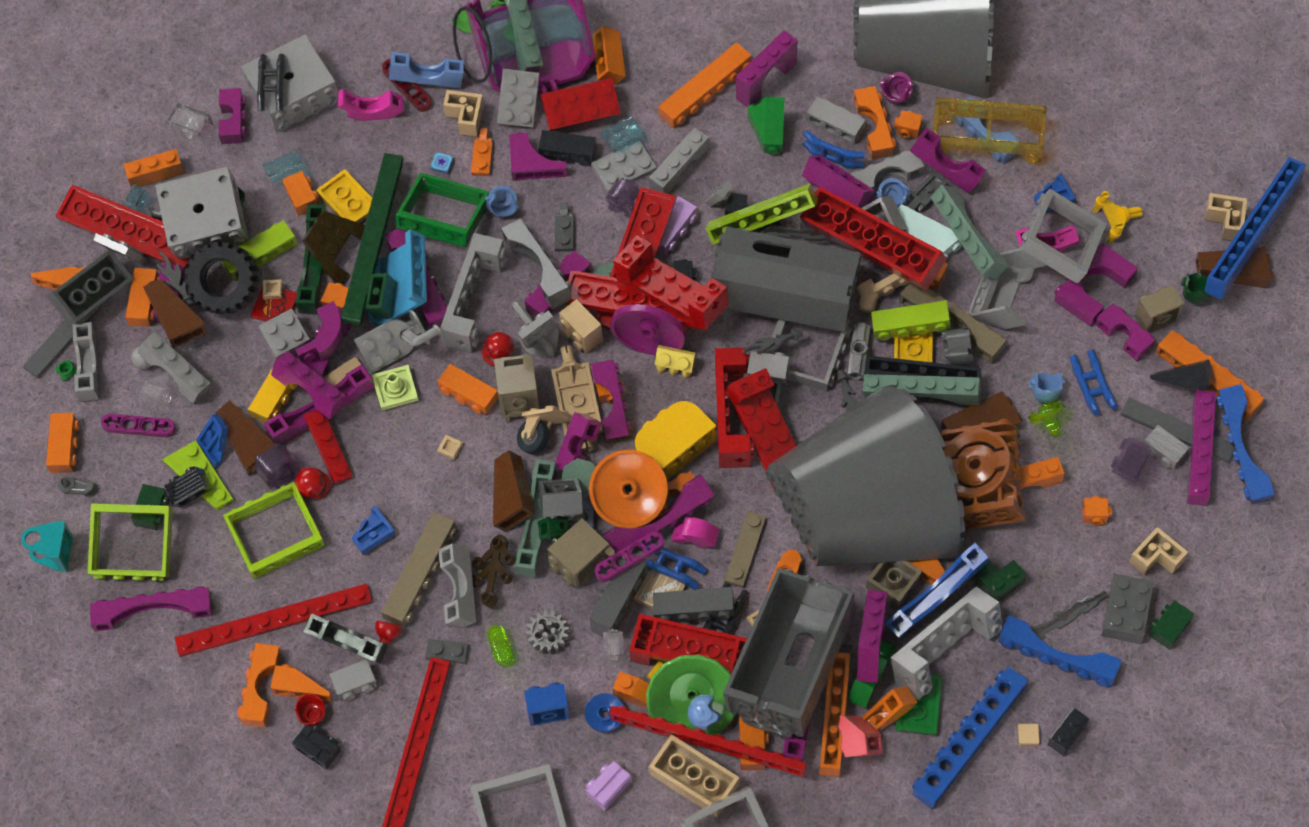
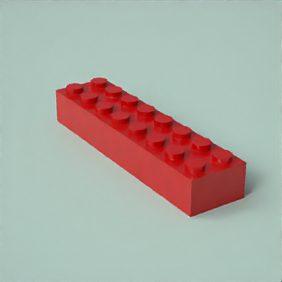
[799,186,947,291]

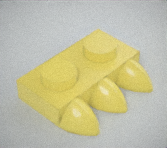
[655,345,696,379]

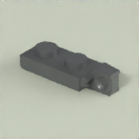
[907,172,948,211]
[555,202,574,252]

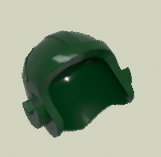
[1181,273,1211,305]

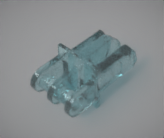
[121,184,150,213]

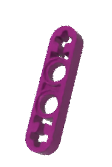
[101,414,175,438]
[595,532,664,582]

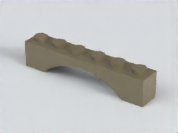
[899,282,1006,364]

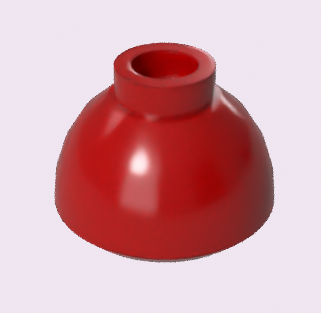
[375,620,402,644]

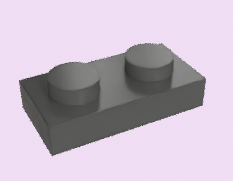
[425,639,468,664]

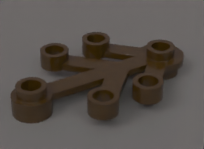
[472,535,516,608]

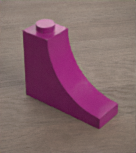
[509,132,567,181]

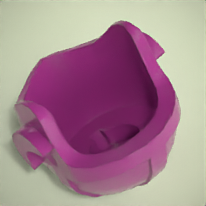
[880,72,913,104]

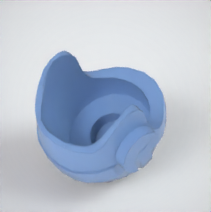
[876,178,910,208]
[485,185,519,217]
[1029,372,1065,403]
[688,695,722,731]

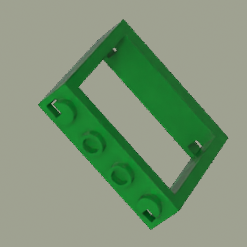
[396,172,490,248]

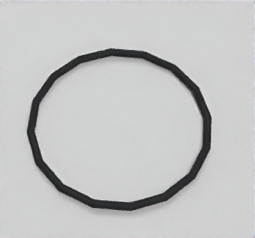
[452,6,492,83]

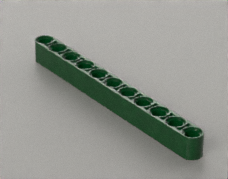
[341,153,403,326]

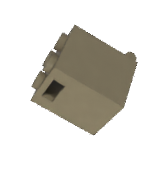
[494,354,539,422]
[547,518,616,589]

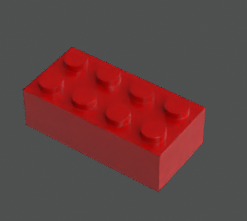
[540,78,620,130]

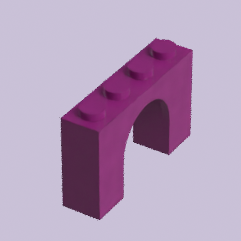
[736,30,798,108]
[1054,242,1138,327]
[857,590,888,683]

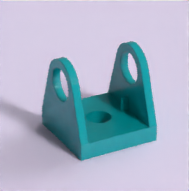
[21,521,73,572]

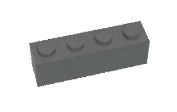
[653,587,735,622]

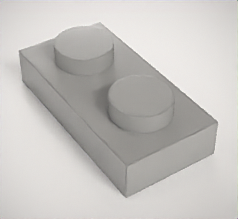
[704,181,733,207]

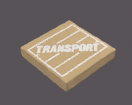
[634,570,686,610]

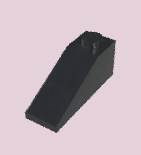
[1150,359,1215,390]

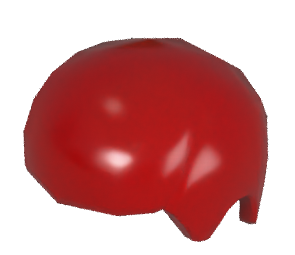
[294,693,326,727]

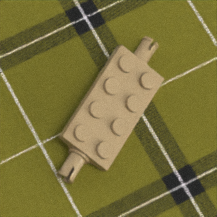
[551,345,603,452]

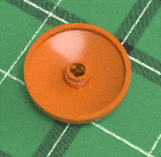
[589,449,668,528]

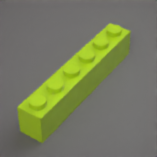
[705,183,818,245]

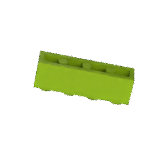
[221,220,298,281]
[871,300,951,341]

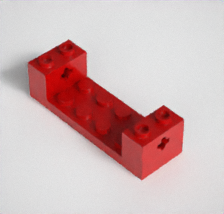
[613,235,729,330]
[715,347,754,468]
[726,368,796,490]
[629,614,747,674]

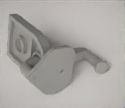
[513,301,559,357]
[354,310,441,374]

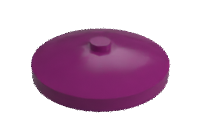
[610,304,686,356]

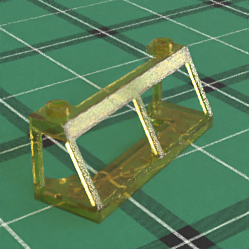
[932,97,1047,164]

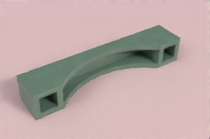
[504,0,543,72]
[930,184,1008,279]
[862,374,982,405]
[515,459,557,578]

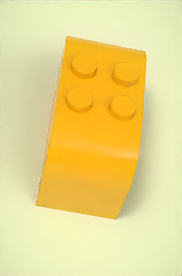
[635,401,716,480]

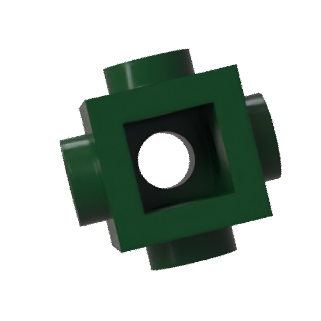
[537,516,570,543]

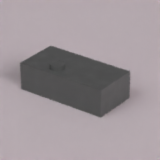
[47,249,133,326]
[590,555,648,642]

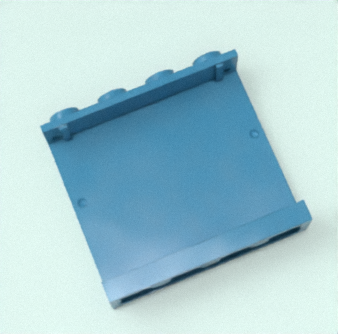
[368,229,427,326]

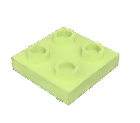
[372,365,419,411]

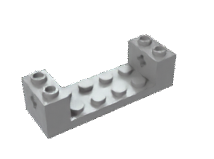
[440,233,507,353]
[891,587,1003,700]

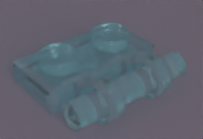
[599,117,646,153]
[263,150,306,184]

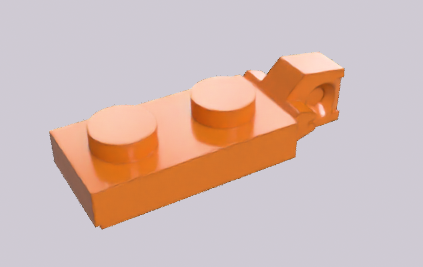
[471,128,493,176]

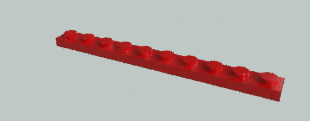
[174,583,372,657]
[382,657,451,827]
[609,706,807,777]

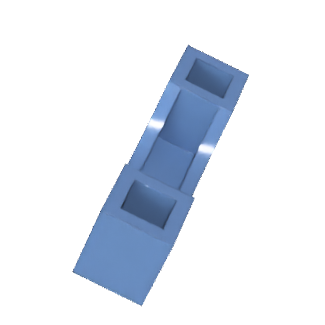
[389,52,464,88]
[953,96,1021,164]

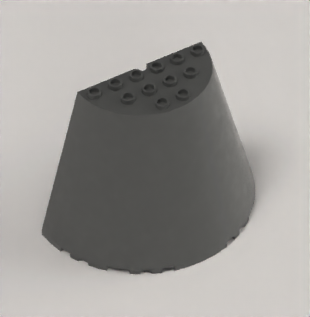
[853,0,994,98]
[765,385,965,566]

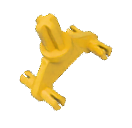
[1092,191,1143,244]

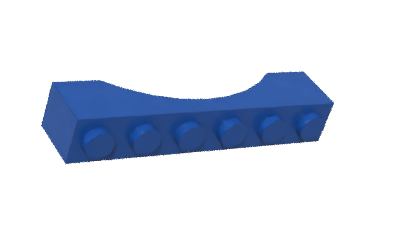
[1216,384,1274,504]
[885,543,991,640]
[998,615,1122,687]

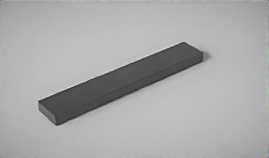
[23,296,112,379]
[1121,397,1235,463]

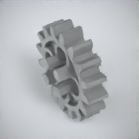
[526,610,569,654]

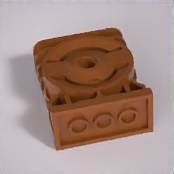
[940,419,1027,531]

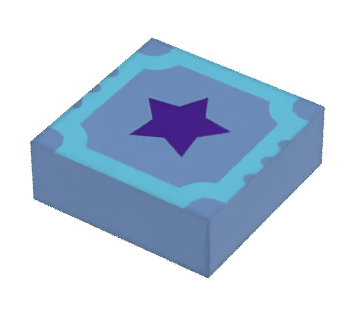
[430,152,454,174]

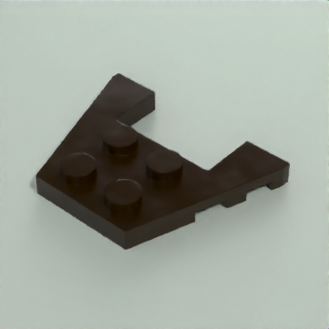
[302,211,365,284]

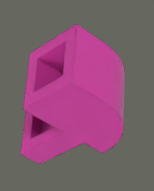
[671,517,719,548]

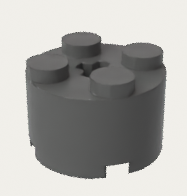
[942,327,974,366]

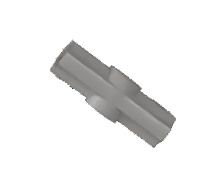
[847,322,870,380]

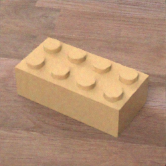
[648,734,740,817]

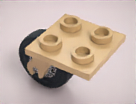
[517,406,573,454]

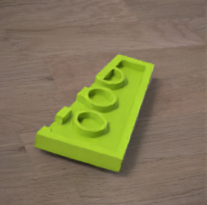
[162,440,234,511]

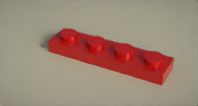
[304,410,353,484]

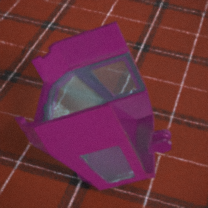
[465,0,595,94]

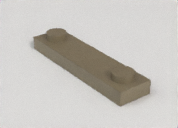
[724,511,766,588]

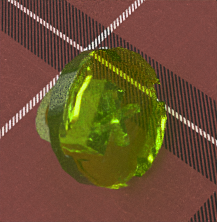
[1028,400,1065,437]

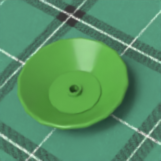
[646,655,734,743]

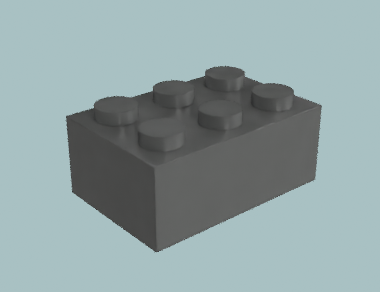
[1101,573,1154,644]

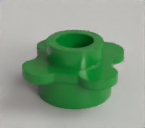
[55,360,77,381]

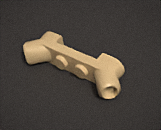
[857,273,910,313]

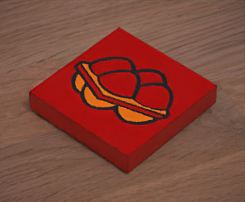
[250,286,297,322]

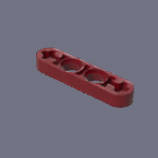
[382,59,431,112]

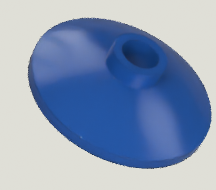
[585,693,624,732]

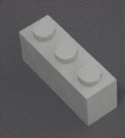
[806,96,866,144]

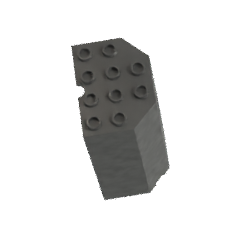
[710,227,862,332]
[723,568,856,738]

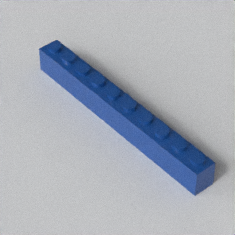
[1205,157,1306,300]

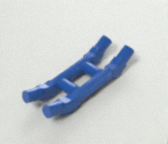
[802,130,865,169]
[1069,349,1118,415]
[640,543,707,590]

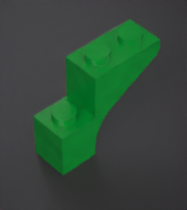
[847,640,897,708]

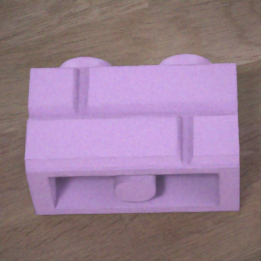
[586,761,632,811]

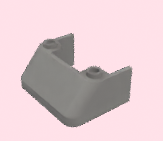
[968,248,1047,329]

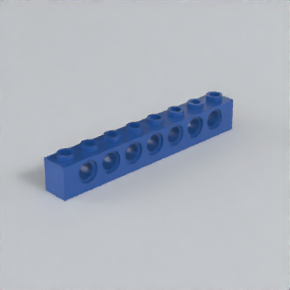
[912,666,1028,809]

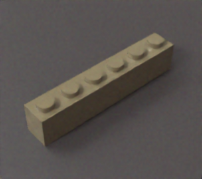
[381,512,457,628]

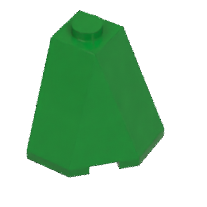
[748,97,785,155]

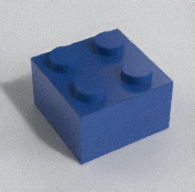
[524,683,570,726]

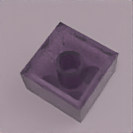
[1111,437,1153,482]

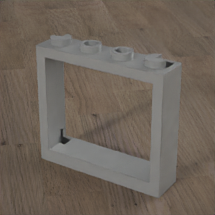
[1020,189,1106,284]
[767,319,852,392]
[470,764,567,827]
[680,787,769,827]

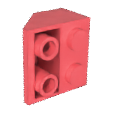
[839,716,883,757]

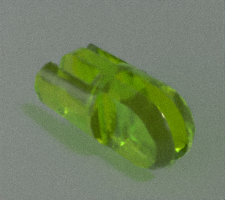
[487,625,514,667]

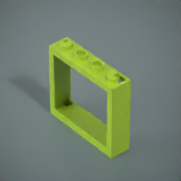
[223,482,325,580]
[87,503,173,581]

